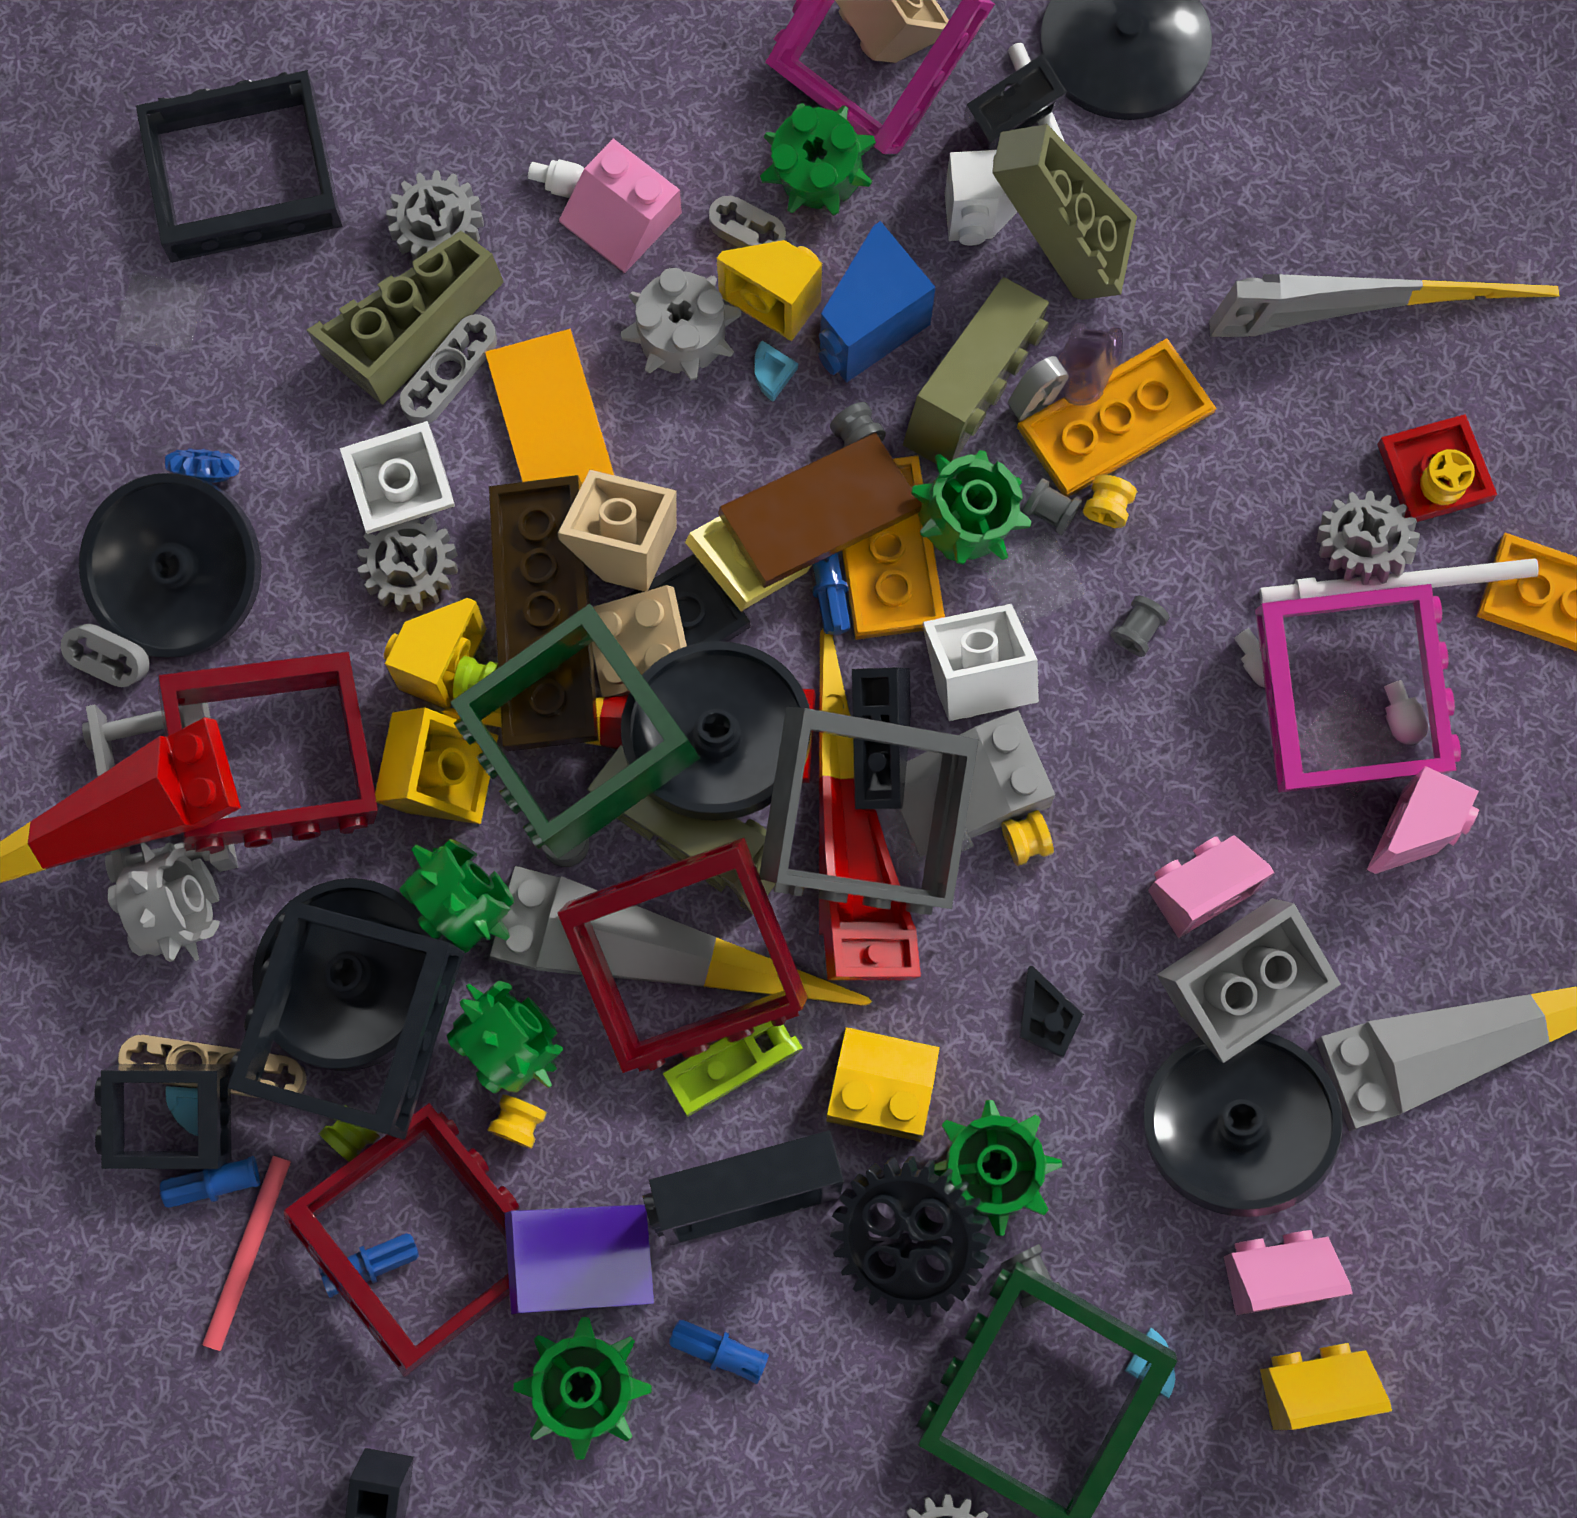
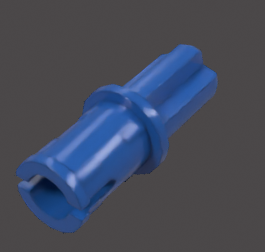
[812,552,850,636]
[160,1156,261,1208]
[318,1233,419,1298]
[669,1320,769,1384]

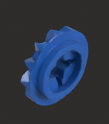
[165,448,240,483]

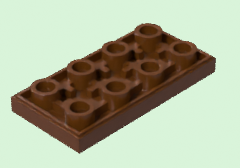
[718,433,922,588]

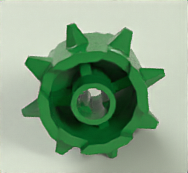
[760,103,876,216]
[911,450,1032,565]
[399,839,514,953]
[446,981,563,1094]
[934,1100,1062,1236]
[513,1317,652,1460]

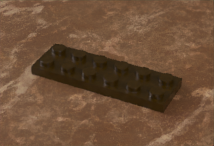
[489,475,599,752]

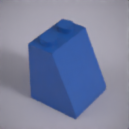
[818,221,935,383]

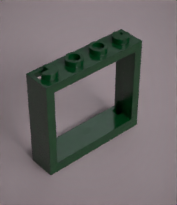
[450,604,700,859]
[916,1261,1177,1518]

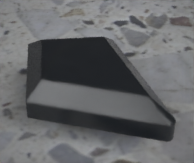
[1019,966,1084,1058]

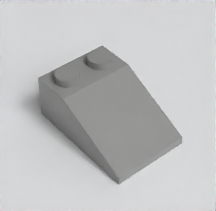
[901,710,1055,858]

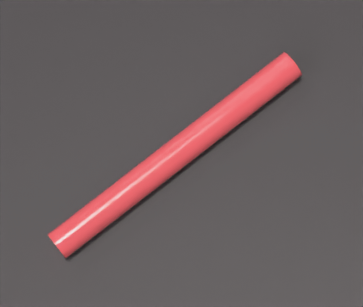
[202,1156,291,1351]

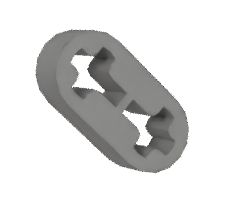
[709,195,786,248]
[1008,356,1069,422]
[60,624,150,687]

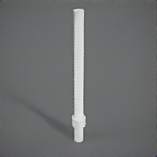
[1259,559,1539,604]

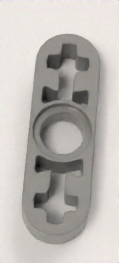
[400,314,497,424]

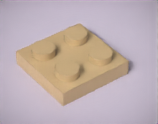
[592,585,687,697]

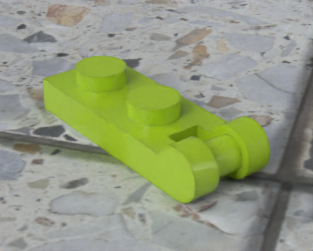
[663,1021,803,1117]

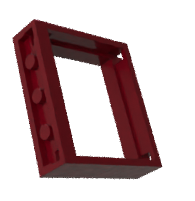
[158,652,378,854]
[557,837,808,1073]
[284,1103,519,1378]

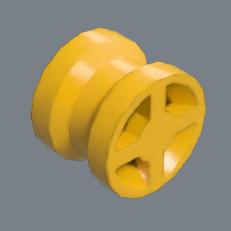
[1420,449,1475,505]
[1083,475,1137,528]
[1001,810,1054,866]
[487,1094,547,1149]

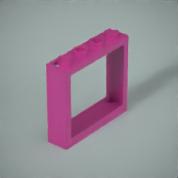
[765,0,995,154]
[1255,584,1461,793]

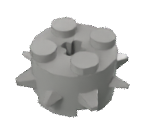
[621,268,741,381]
[108,842,220,962]

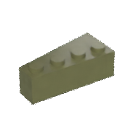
[992,124,1137,300]
[307,231,504,405]
[903,277,1049,464]
[587,745,775,915]

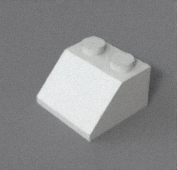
[945,150,1017,246]
[340,421,455,534]
[923,604,1039,721]

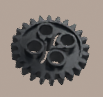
[830,1156,992,1318]

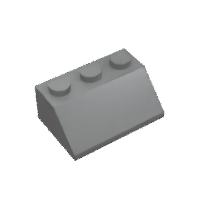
[1156,898,1341,1063]

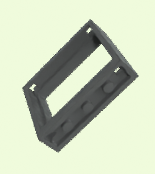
[759,707,979,915]

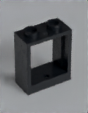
[964,54,1067,151]
[94,1064,232,1169]

